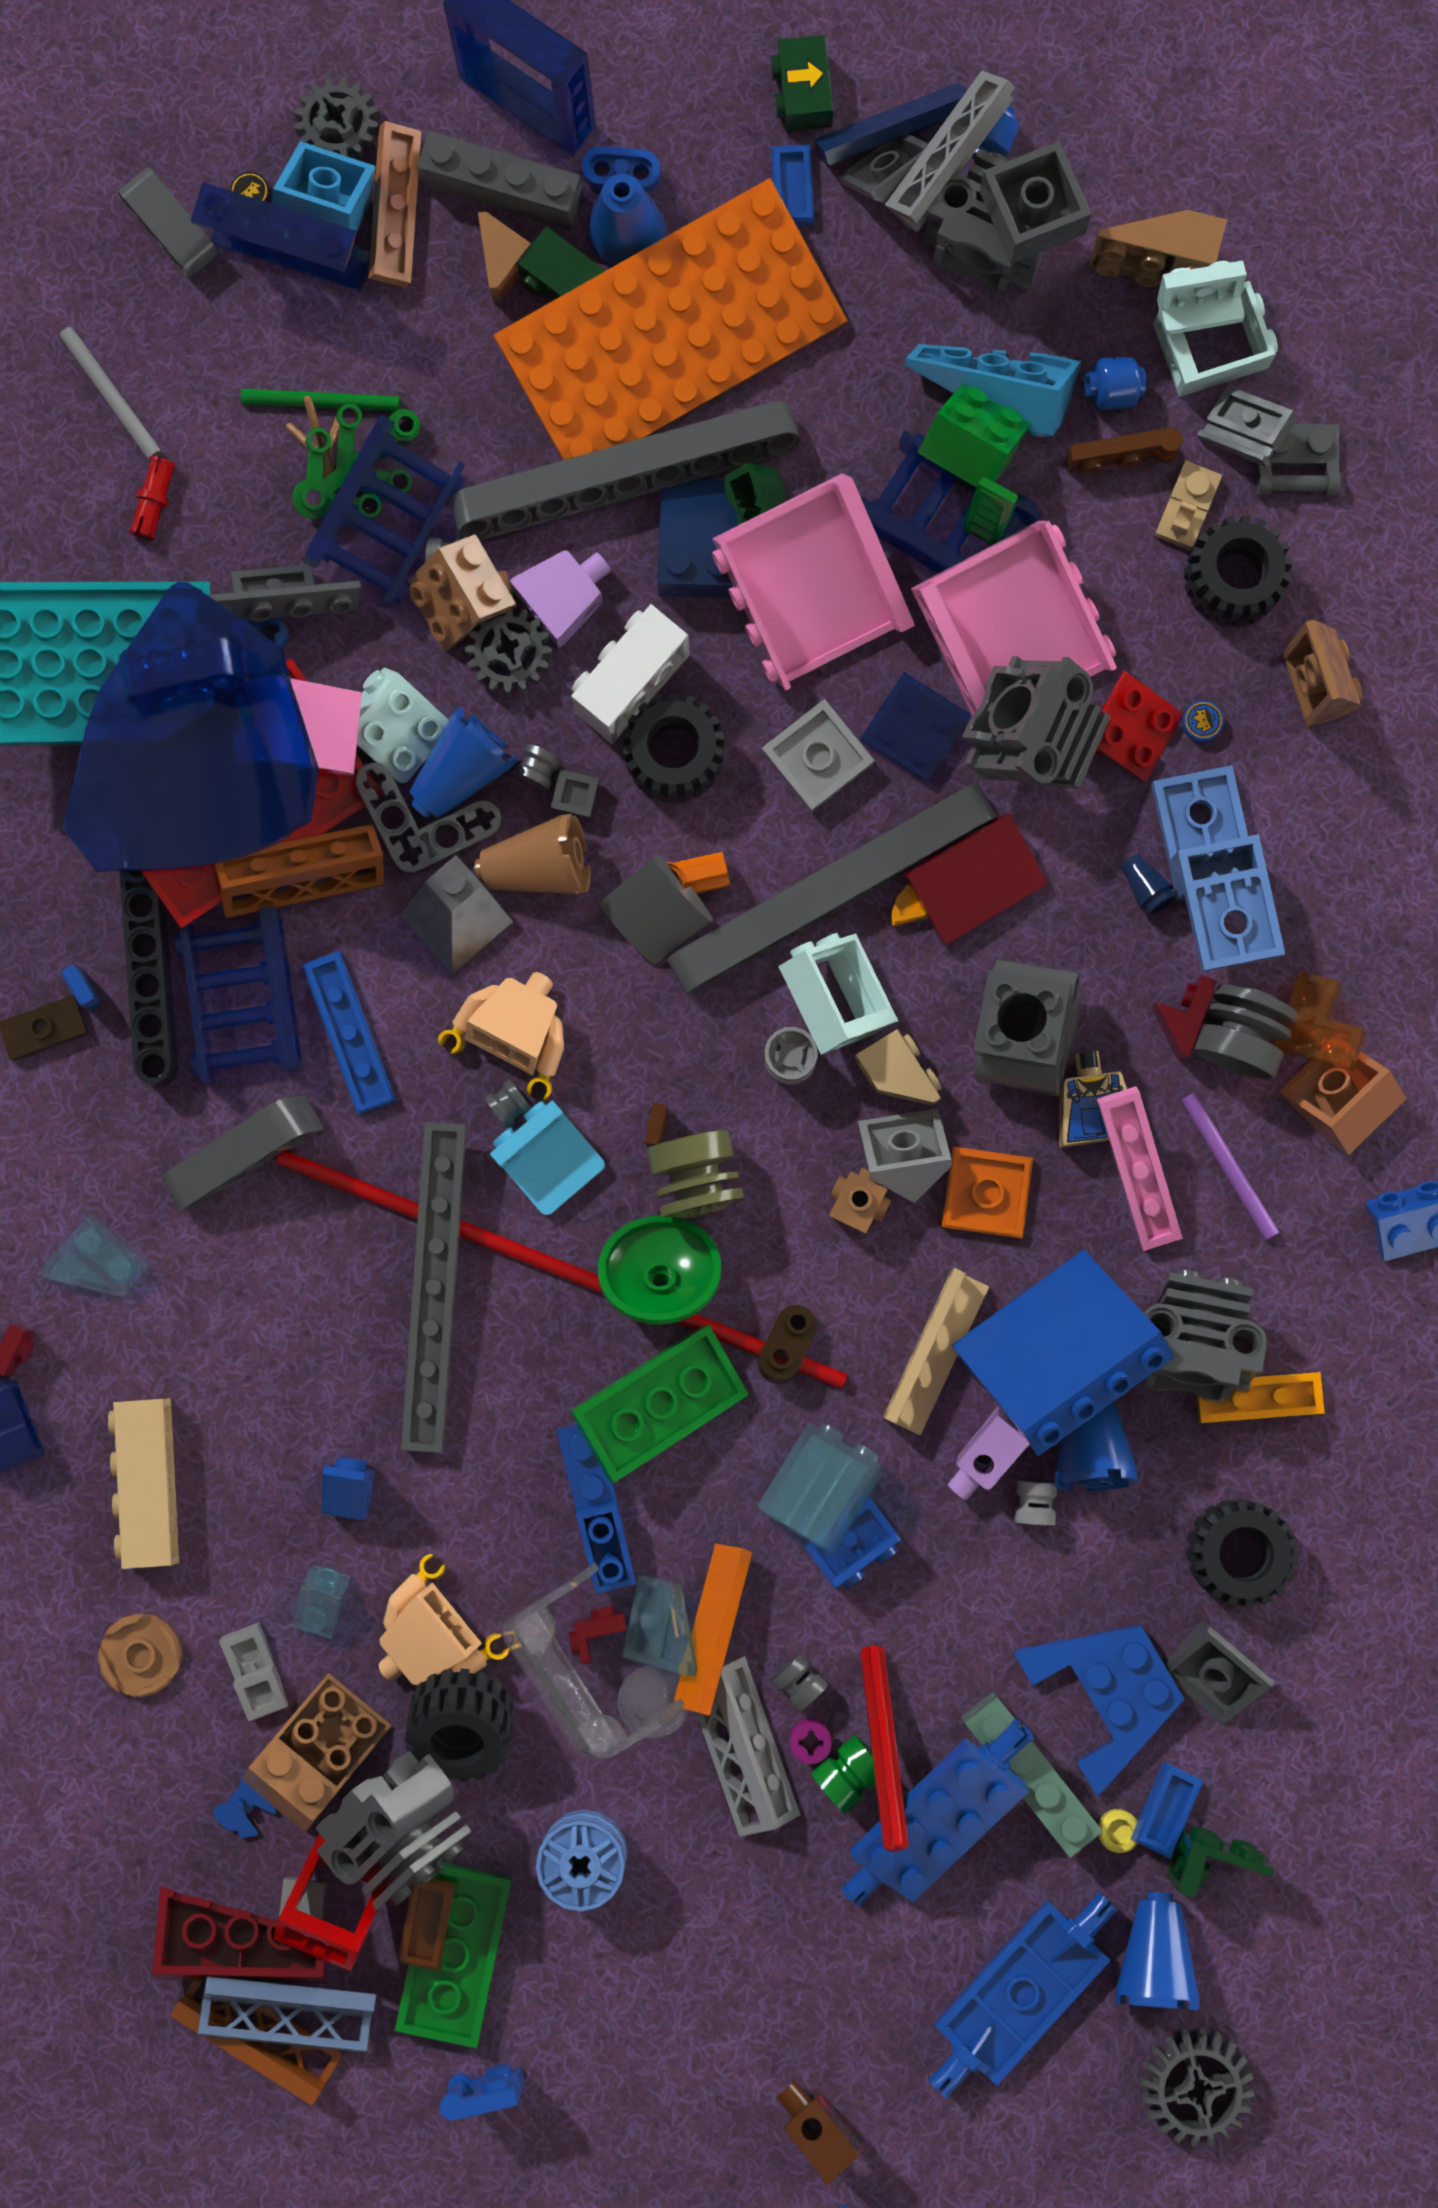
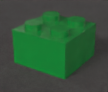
[917,383,1031,488]

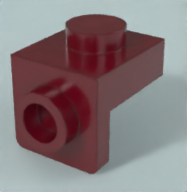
[0,1324,35,1376]
[569,1605,628,1665]

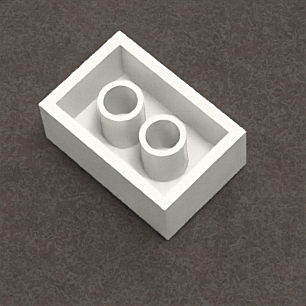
[571,604,690,745]

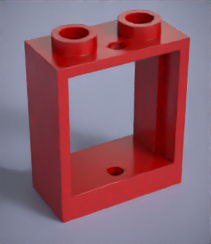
[273,1834,391,1971]

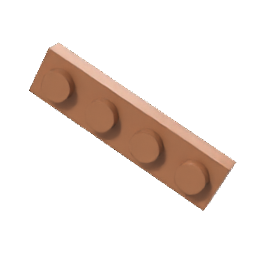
[368,121,421,288]

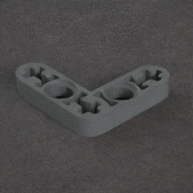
[356,762,501,872]

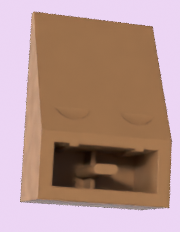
[1088,210,1227,287]
[242,1673,392,1833]

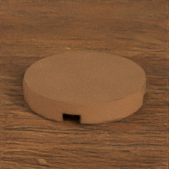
[98,1613,182,1698]

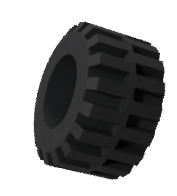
[1184,515,1293,627]
[623,693,724,803]
[1186,1499,1298,1607]
[405,1668,514,1782]

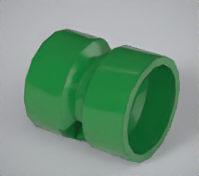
[811,1734,876,1815]

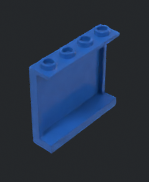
[951,1249,1174,1456]

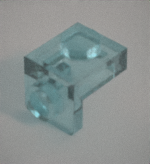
[292,1566,350,1639]

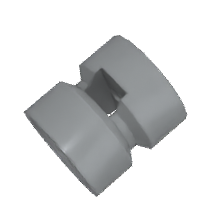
[764,1027,818,1085]

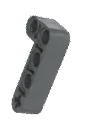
[161,1095,325,1213]

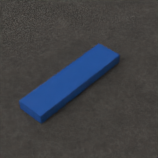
[302,950,397,1116]

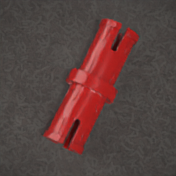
[129,456,176,541]

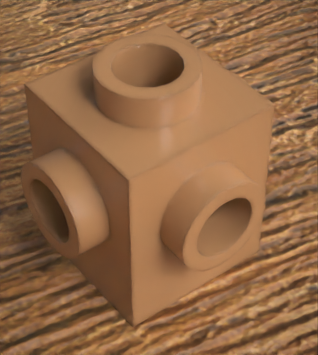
[829,1168,891,1233]

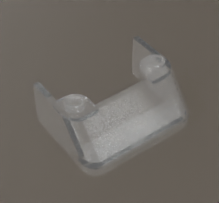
[502,1563,685,1761]

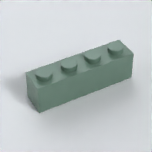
[961,1692,1103,1858]

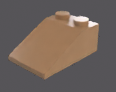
[1282,620,1363,728]

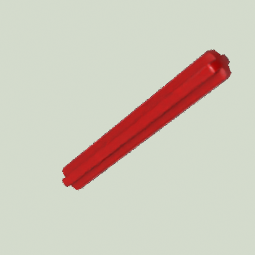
[860,1645,909,1852]

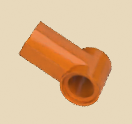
[666,852,730,895]

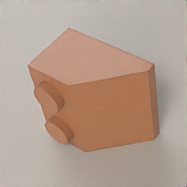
[1279,1036,1406,1155]

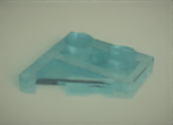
[37,1214,152,1298]

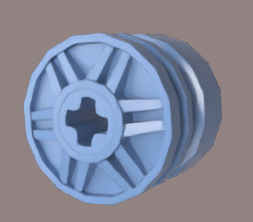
[536,1809,628,1912]

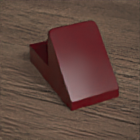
[1152,975,1217,1061]

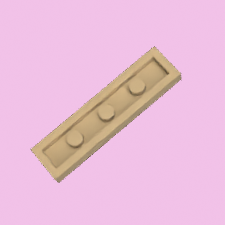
[883,1268,989,1435]

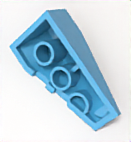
[905,344,1081,437]

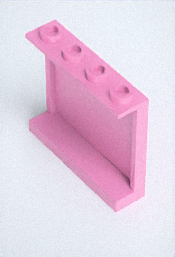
[712,473,915,690]
[911,521,1117,717]

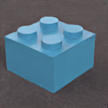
[271,141,376,252]

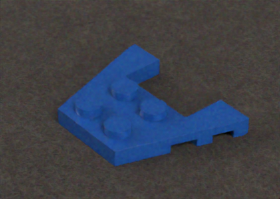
[1013,1624,1185,1796]

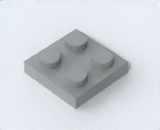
[762,699,875,813]

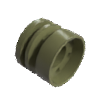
[646,1130,744,1219]

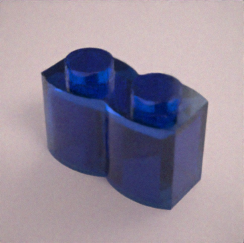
[0,1379,45,1475]

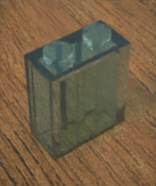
[757,1422,884,1556]

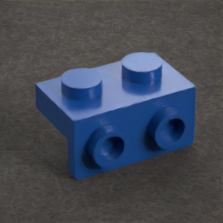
[1365,1181,1438,1261]
[804,1497,901,1589]

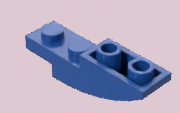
[557,1424,636,1594]

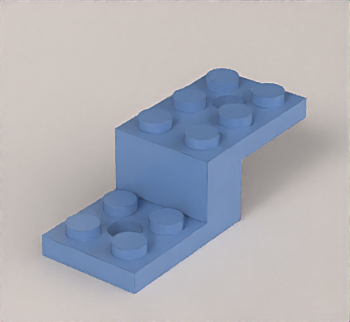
[1151,765,1285,973]

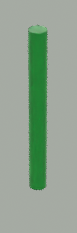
[241,388,401,412]

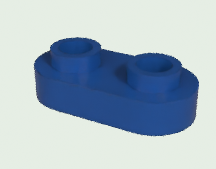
[582,146,661,193]

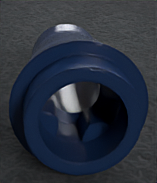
[1120,854,1176,916]

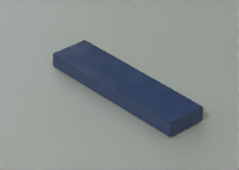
[813,83,967,165]

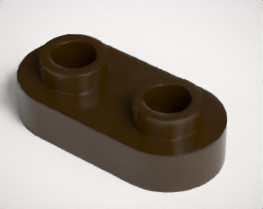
[758,1305,817,1384]

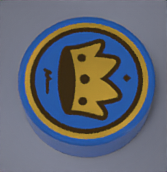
[1182,700,1224,743]

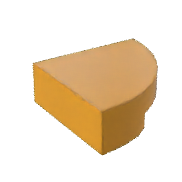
[891,883,928,927]

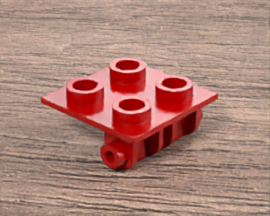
[1094,671,1184,782]

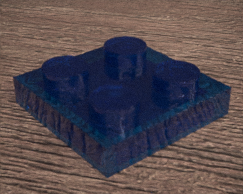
[860,672,971,783]

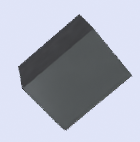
[1165,1621,1274,1725]

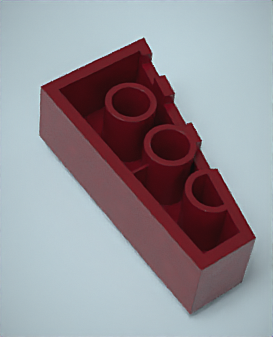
[152,1887,328,1984]

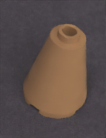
[475,814,591,894]

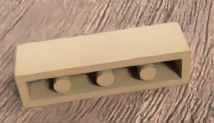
[108,1398,179,1569]

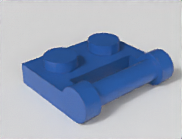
[440,2064,525,2121]

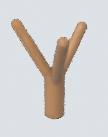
[286,396,343,480]

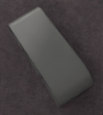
[117,167,220,279]

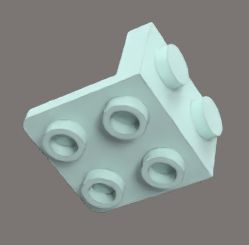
[357,667,448,783]

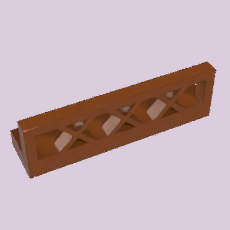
[213,824,384,918]
[170,1981,345,2106]

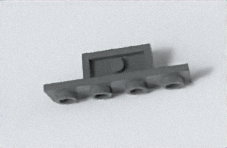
[197,564,361,626]

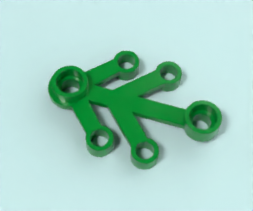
[292,403,420,519]

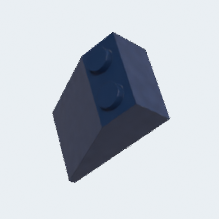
[657,479,738,598]

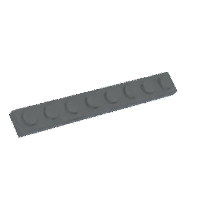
[401,1122,468,1453]

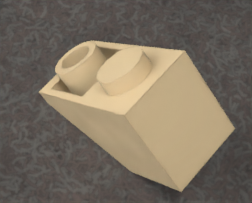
[854,1029,942,1106]

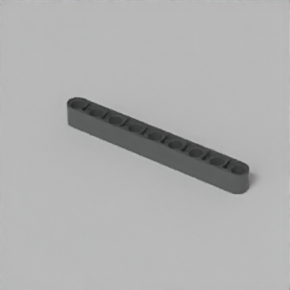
[450,401,801,541]
[667,783,998,995]

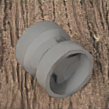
[1014,1480,1057,1525]

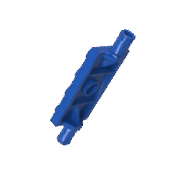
[842,1719,1034,1906]
[928,1891,1119,2099]

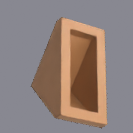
[478,211,531,303]

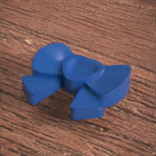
[213,1772,277,1838]

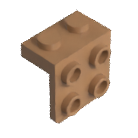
[407,534,516,651]

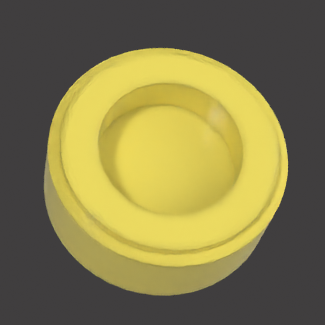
[1098,1809,1138,1853]

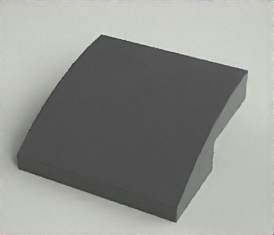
[598,855,714,965]

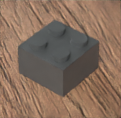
[979,141,1092,264]

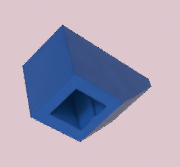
[321,1456,376,1520]

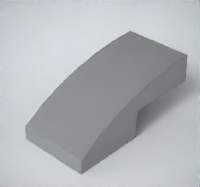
[219,1622,288,1722]

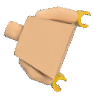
[438,972,564,1101]
[379,1554,510,1685]

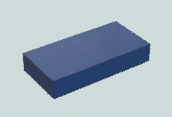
[771,144,814,226]
[1130,1762,1204,1859]

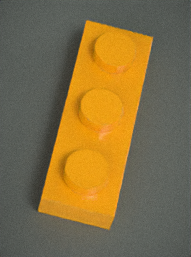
[1196,1372,1325,1423]

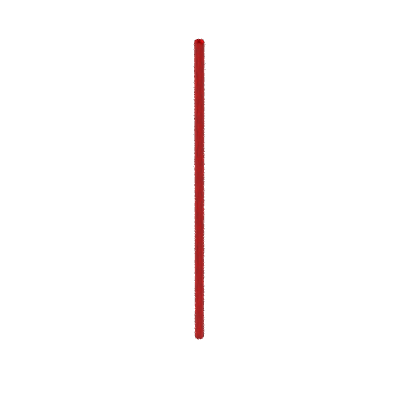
[276,1150,848,1389]

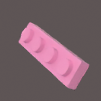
[1097,1086,1183,1251]

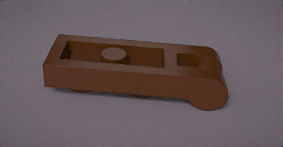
[1066,428,1183,476]

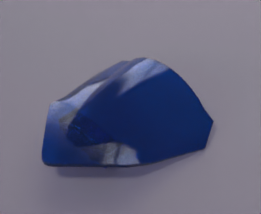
[63,582,319,872]

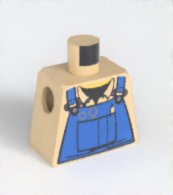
[1059,1051,1127,1148]

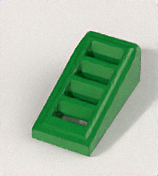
[962,477,1018,545]

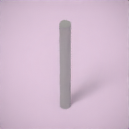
[60,327,162,461]

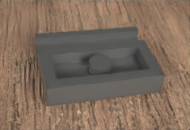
[1197,385,1297,468]

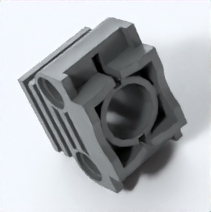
[921,149,1044,297]
[962,656,1111,789]
[973,959,1082,1097]
[1143,1270,1267,1404]
[316,1751,471,1910]

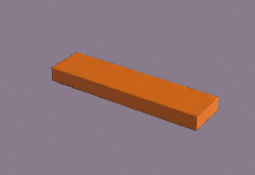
[672,1543,752,1716]

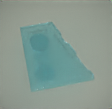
[622,1575,697,1676]

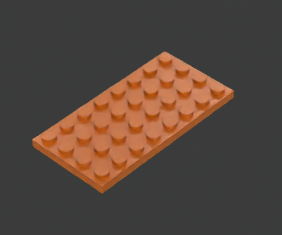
[493,178,848,461]

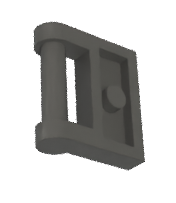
[1257,424,1341,496]

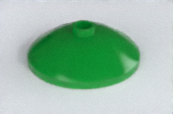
[598,1215,721,1325]

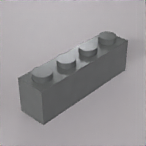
[417,131,583,230]

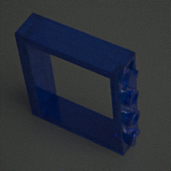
[443,0,596,156]

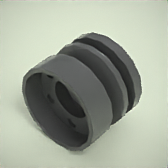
[1193,984,1299,1081]

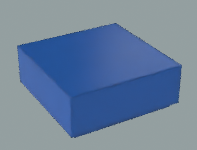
[61,964,103,1010]

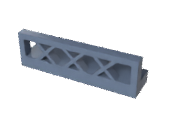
[197,1976,376,2053]

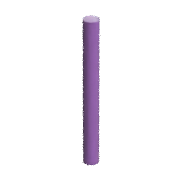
[1181,1092,1279,1240]

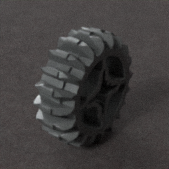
[1139,2027,1255,2148]

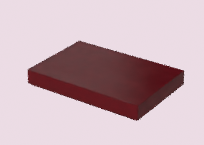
[904,813,1048,945]

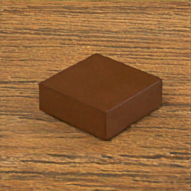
[644,1102,670,1146]

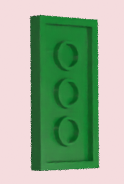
[569,1324,749,1483]
[395,1862,513,2049]

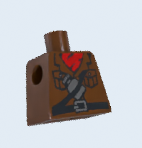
[776,2081,865,2185]

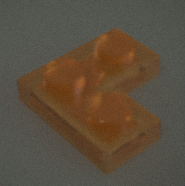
[1274,971,1367,1071]

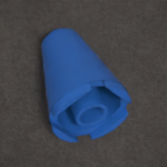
[587,174,665,267]
[410,706,519,819]
[1055,1401,1139,1492]
[1115,1892,1200,2010]

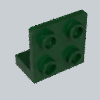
[1165,1825,1275,1898]

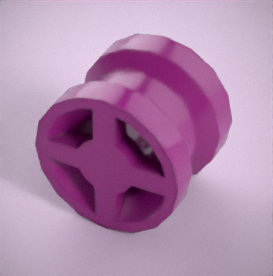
[790,1718,832,1764]

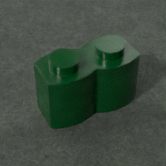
[725,463,786,525]

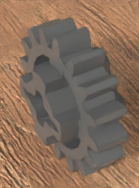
[294,77,380,160]
[465,608,553,696]

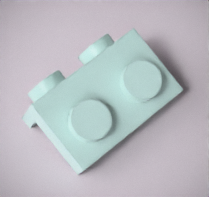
[1157,261,1246,335]

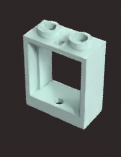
[1153,281,1278,397]
[778,933,898,1055]

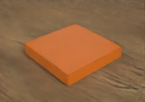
[941,1146,1033,1239]

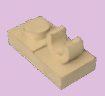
[1154,460,1222,551]

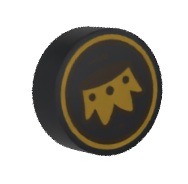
[230,172,271,215]

